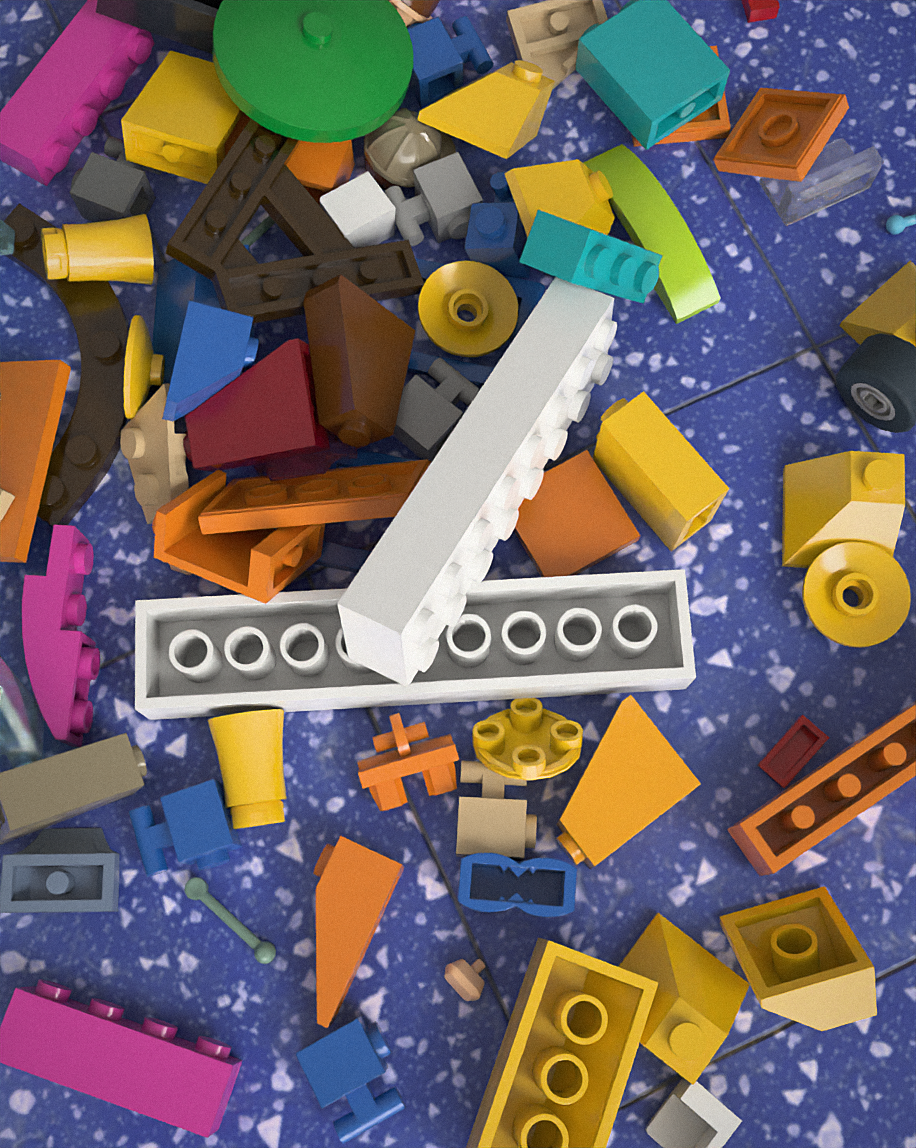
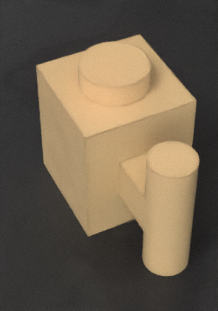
[456,760,537,861]

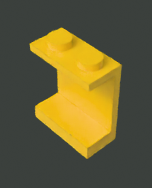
[121,50,244,184]

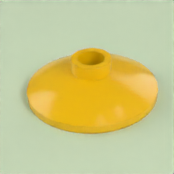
[418,261,518,357]
[123,315,165,419]
[802,542,911,648]

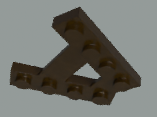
[165,119,424,324]

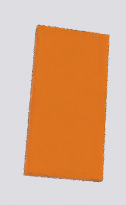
[0,360,71,563]
[198,459,432,535]

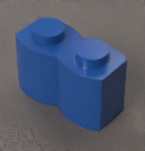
[458,853,577,918]

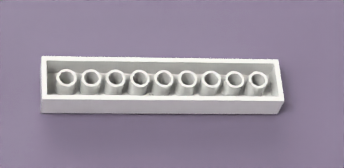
[135,569,696,720]

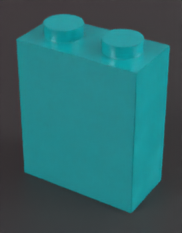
[575,0,730,150]

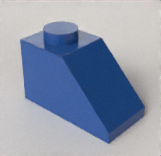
[162,300,259,422]

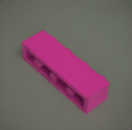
[0,0,155,186]
[0,979,243,1138]

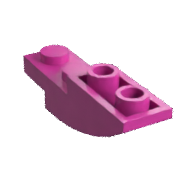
[22,525,100,747]

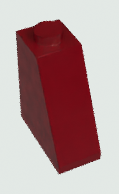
[183,338,331,472]

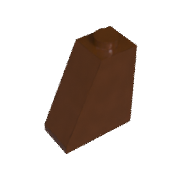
[304,274,416,449]

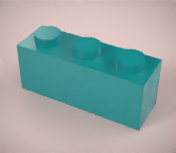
[519,210,663,304]

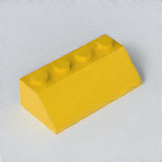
[466,937,659,1148]

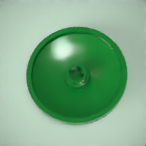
[212,0,414,143]

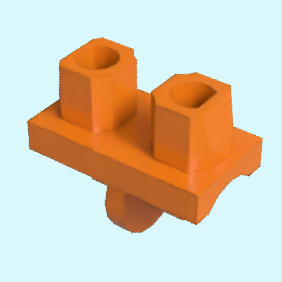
[357,713,459,811]

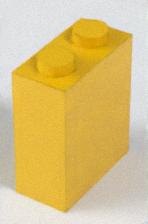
[593,391,729,552]

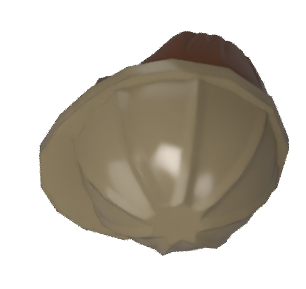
[364,108,456,190]

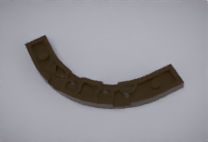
[0,203,130,528]

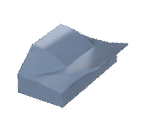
[0,828,120,913]

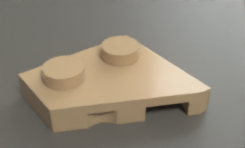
[506,0,608,90]
[120,384,189,524]

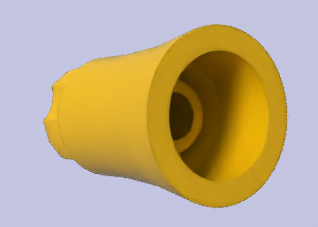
[41,214,154,285]
[207,709,287,829]

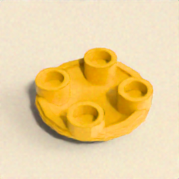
[472,698,583,780]

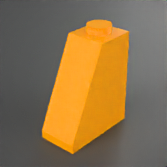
[556,695,701,869]

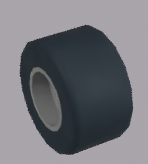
[836,333,916,433]

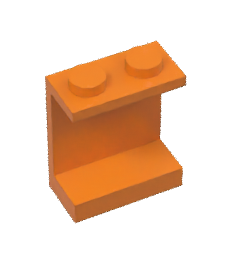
[152,470,325,604]

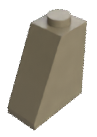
[0,733,147,845]

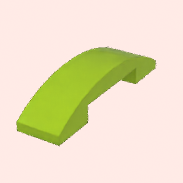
[583,144,721,324]

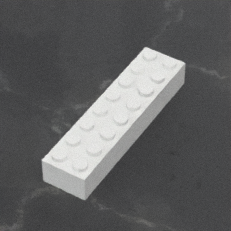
[337,277,617,687]

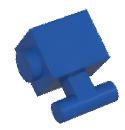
[407,16,494,109]
[464,171,531,278]
[129,779,242,877]
[295,1015,406,1144]

